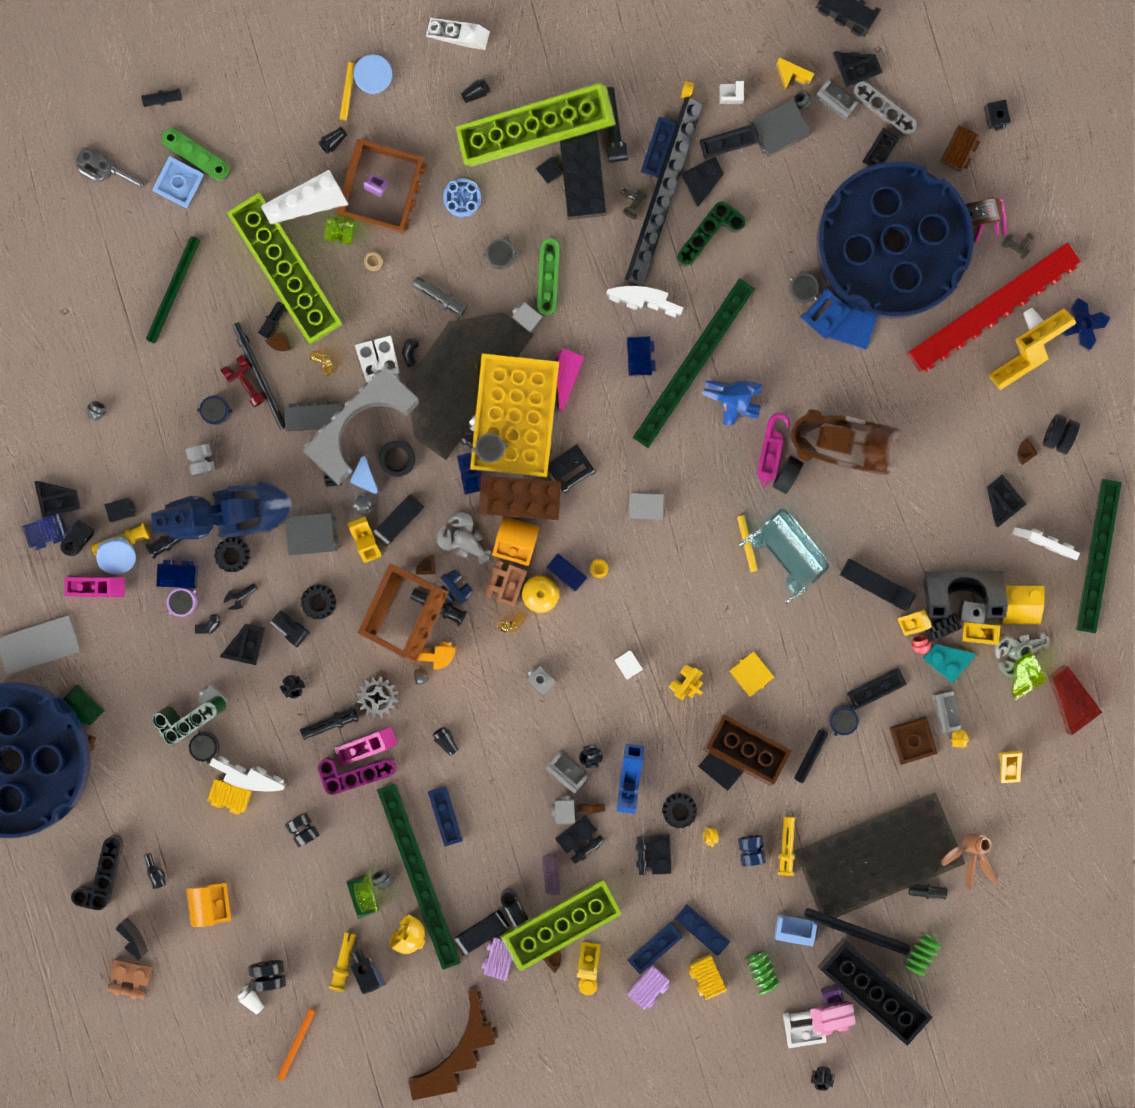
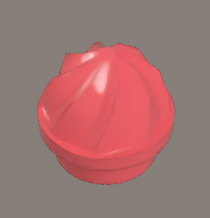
[912,635,931,654]

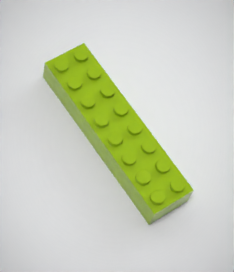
[456,83,615,167]
[227,192,343,345]

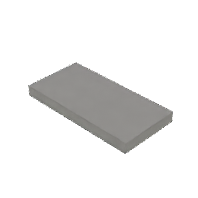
[0,615,81,675]

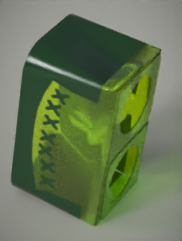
[347,875,379,919]

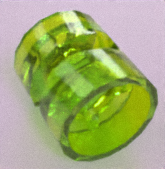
[324,216,355,246]

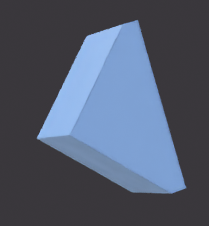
[350,456,379,494]

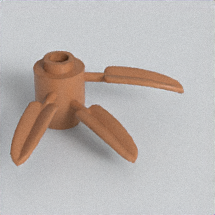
[942,833,998,890]

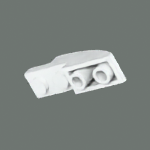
[606,286,684,318]
[210,756,287,791]

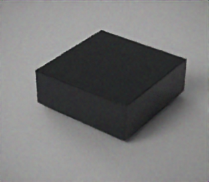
[536,157,563,185]

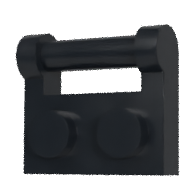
[548,444,596,494]

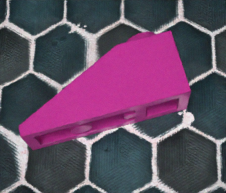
[554,349,585,412]
[65,577,125,597]
[334,726,398,766]

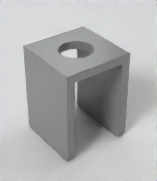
[628,493,664,520]

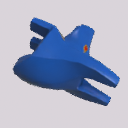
[703,381,762,426]

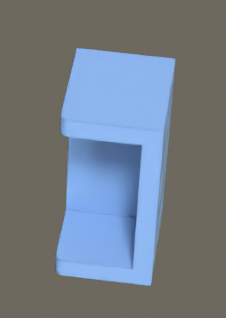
[774,914,817,947]

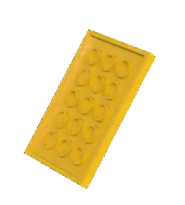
[470,354,559,477]

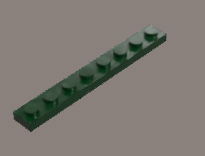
[1076,479,1122,633]

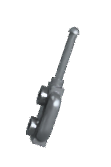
[75,147,144,188]

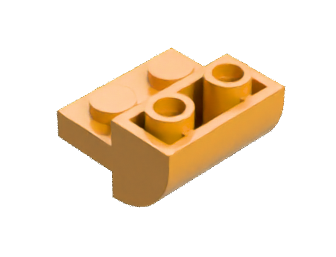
[492,516,540,566]
[418,641,456,669]
[186,882,231,927]

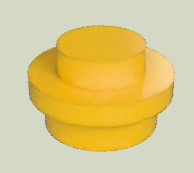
[589,559,609,578]
[578,978,598,995]

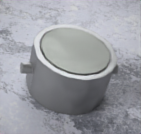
[483,239,518,270]
[789,273,819,303]
[472,433,507,463]

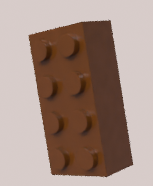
[478,476,561,520]
[703,714,791,786]

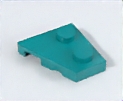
[922,644,976,683]

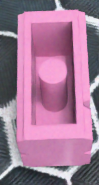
[810,1001,856,1036]

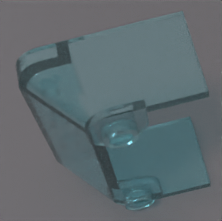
[739,509,829,604]

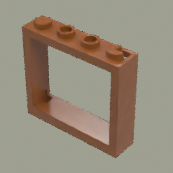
[336,139,427,234]
[358,563,449,662]

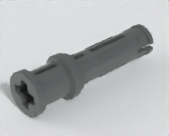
[412,276,468,319]

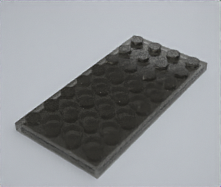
[794,792,965,918]

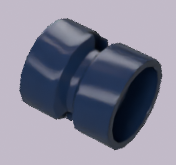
[738,835,766,866]

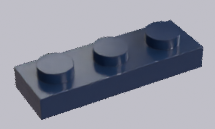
[641,117,677,178]
[428,786,463,847]
[674,904,730,956]
[627,922,683,975]

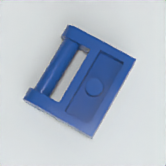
[800,288,852,340]

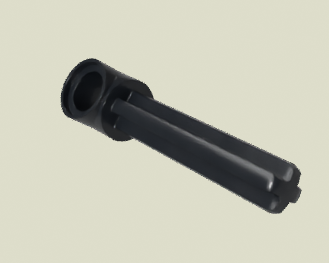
[607,87,628,163]

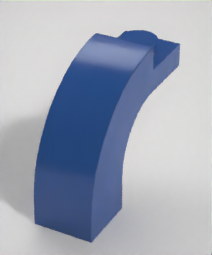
[616,743,645,814]

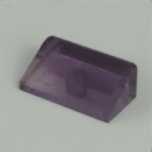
[542,854,560,895]

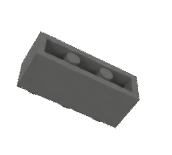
[284,401,344,431]

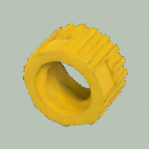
[680,81,694,98]

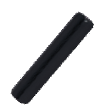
[794,730,828,783]

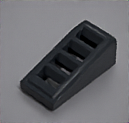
[862,128,899,166]

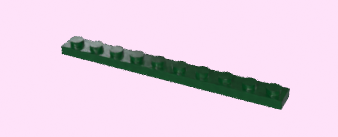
[632,278,755,448]
[377,783,461,970]

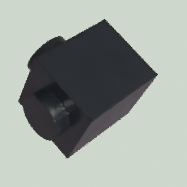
[984,100,1011,131]

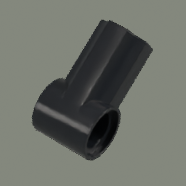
[270,610,310,648]
[500,888,529,927]

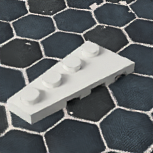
[261,170,348,224]

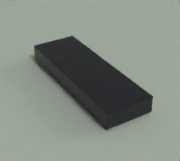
[700,124,760,159]
[847,667,907,710]

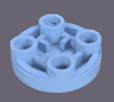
[354,54,393,95]
[443,178,482,217]
[97,537,136,574]

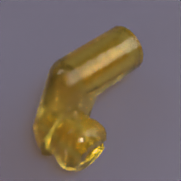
[497,613,526,633]

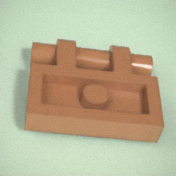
[484,560,527,607]
[107,958,152,1000]

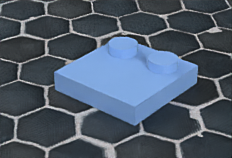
[152,156,204,209]

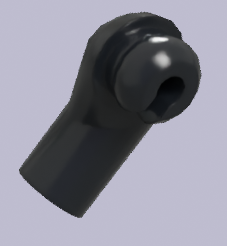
[402,338,419,367]

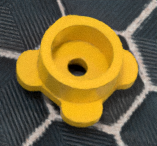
[703,827,719,847]

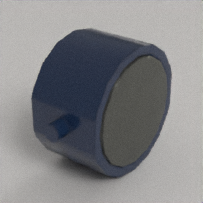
[197,396,232,425]
[828,705,859,736]

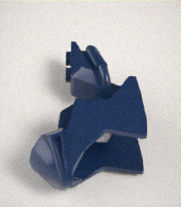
[151,480,292,540]

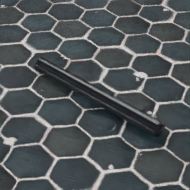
[804,908,911,955]

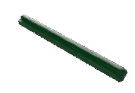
[146,236,200,344]

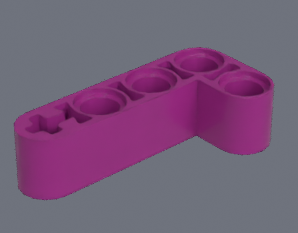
[318,758,397,795]

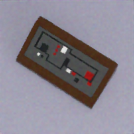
[966,198,1002,226]

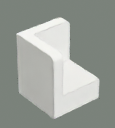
[719,81,744,104]
[614,651,643,679]

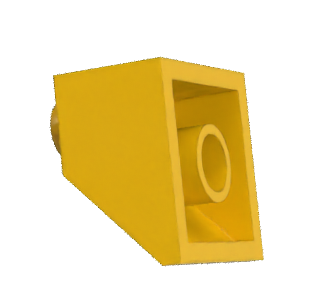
[1002,585,1045,624]

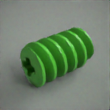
[903,932,942,976]
[744,951,780,995]

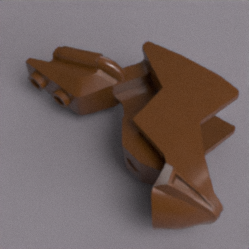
[792,409,900,475]

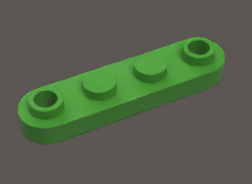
[162,129,230,181]
[537,238,560,316]

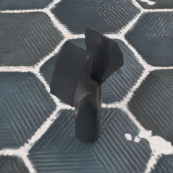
[223,583,258,610]

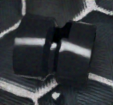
[285,812,320,848]

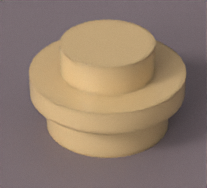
[364,252,383,271]

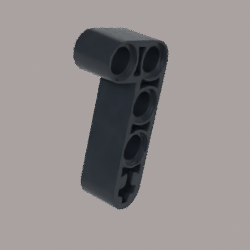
[840,558,917,612]
[71,835,123,910]

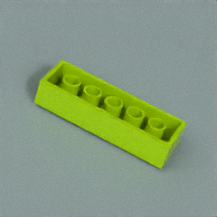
[500,880,622,971]

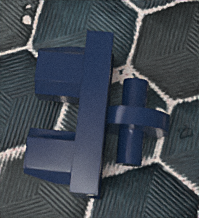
[440,569,473,604]

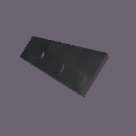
[815,0,881,37]

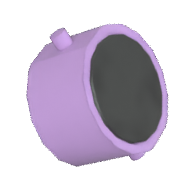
[167,588,198,617]

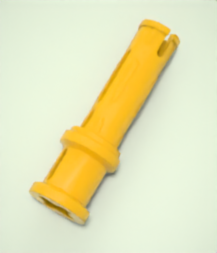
[91,523,151,556]
[777,817,795,876]
[328,932,356,992]

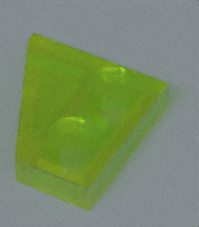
[1012,651,1047,700]

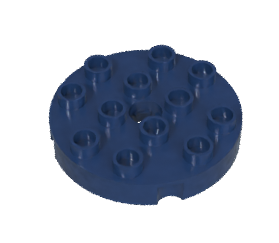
[816,161,974,319]
[0,682,91,838]

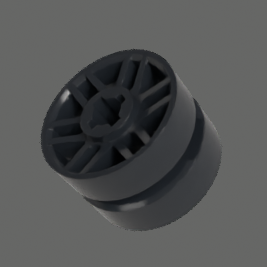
[1043,413,1080,455]
[248,960,286,992]

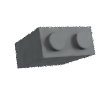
[751,99,811,157]
[285,513,339,555]

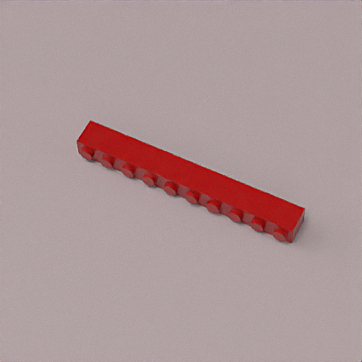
[907,242,1081,372]

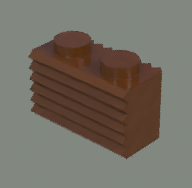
[940,125,980,172]

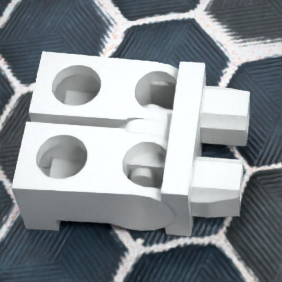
[355,336,401,383]

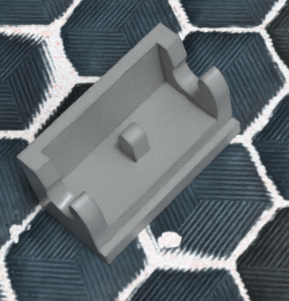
[815,79,859,120]
[933,690,962,733]
[545,751,588,793]

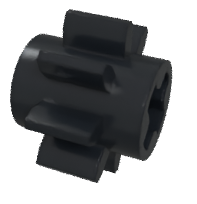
[280,675,305,699]
[579,745,603,769]
[811,1066,835,1091]

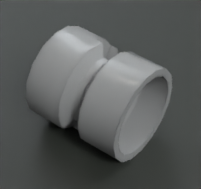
[185,444,216,476]

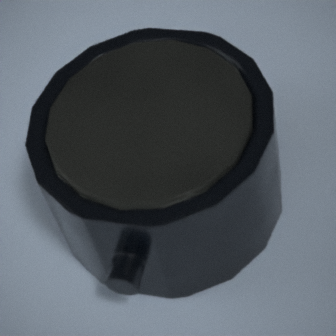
[189,730,219,764]

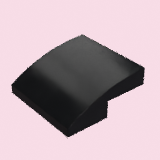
[115,918,148,961]

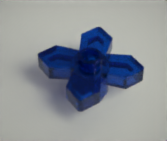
[1061,298,1110,350]

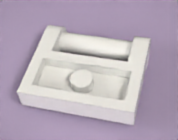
[783,1011,826,1048]

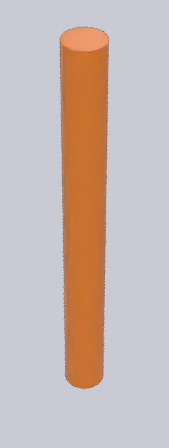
[277,1008,316,1081]

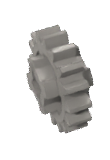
[357,676,399,718]

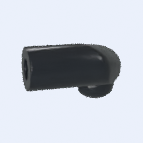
[195,614,221,634]

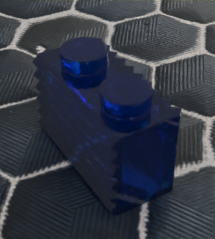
[627,336,656,377]
[21,514,68,551]
[547,553,587,591]
[156,560,198,588]

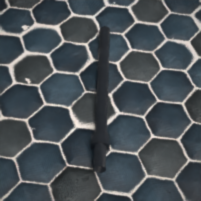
[232,322,285,430]

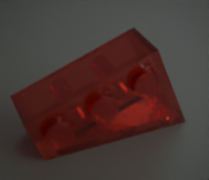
[1048,665,1103,735]

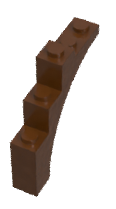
[409,986,498,1100]

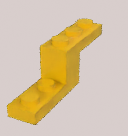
[989,308,1076,390]

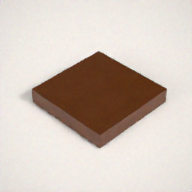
[889,717,938,765]

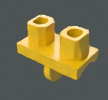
[669,665,703,701]

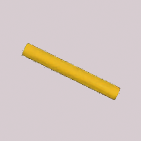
[339,62,356,121]
[737,515,758,572]

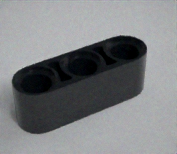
[372,494,424,546]
[453,910,510,956]

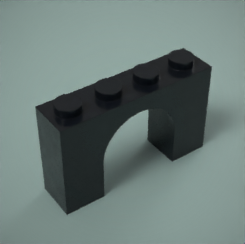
[924,571,1008,618]

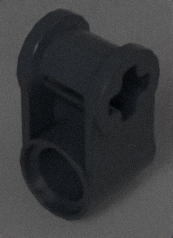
[60,519,95,556]

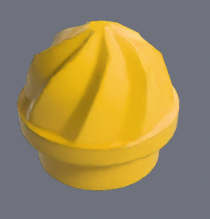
[950,729,970,747]

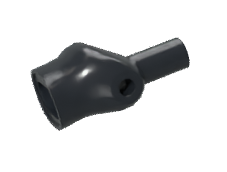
[144,853,166,889]

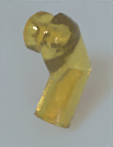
[310,351,334,376]

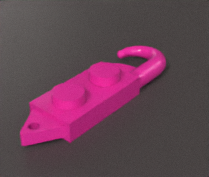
[756,413,790,488]

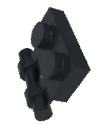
[555,815,605,864]
[636,835,671,875]

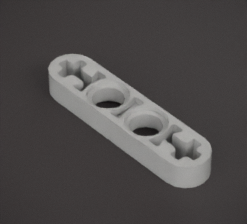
[853,82,917,136]

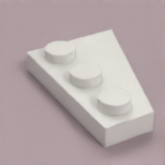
[1012,527,1080,560]

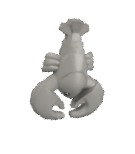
[436,511,491,564]
[994,633,1050,677]

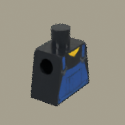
[351,949,385,994]

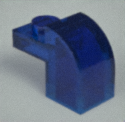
[457,452,481,495]

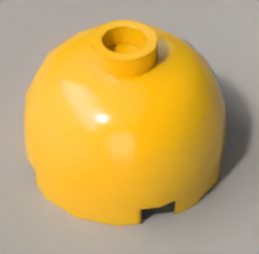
[522,575,560,613]
[389,914,426,954]

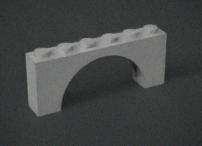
[303,367,419,486]

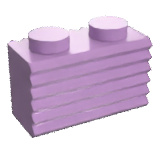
[482,936,512,981]
[627,964,670,1010]

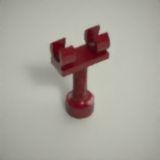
[220,355,266,408]

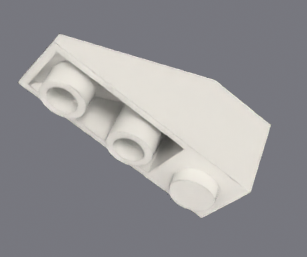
[426,17,490,50]

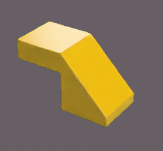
[348,516,382,563]

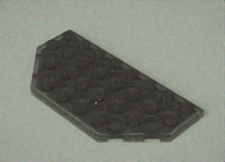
[405,312,534,460]

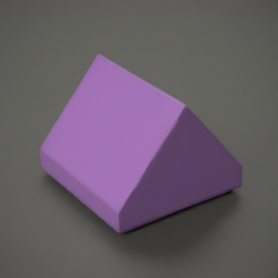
[364,173,388,198]
[820,984,844,1005]

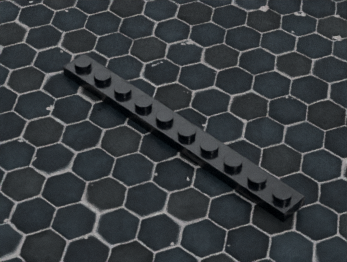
[625,97,703,287]

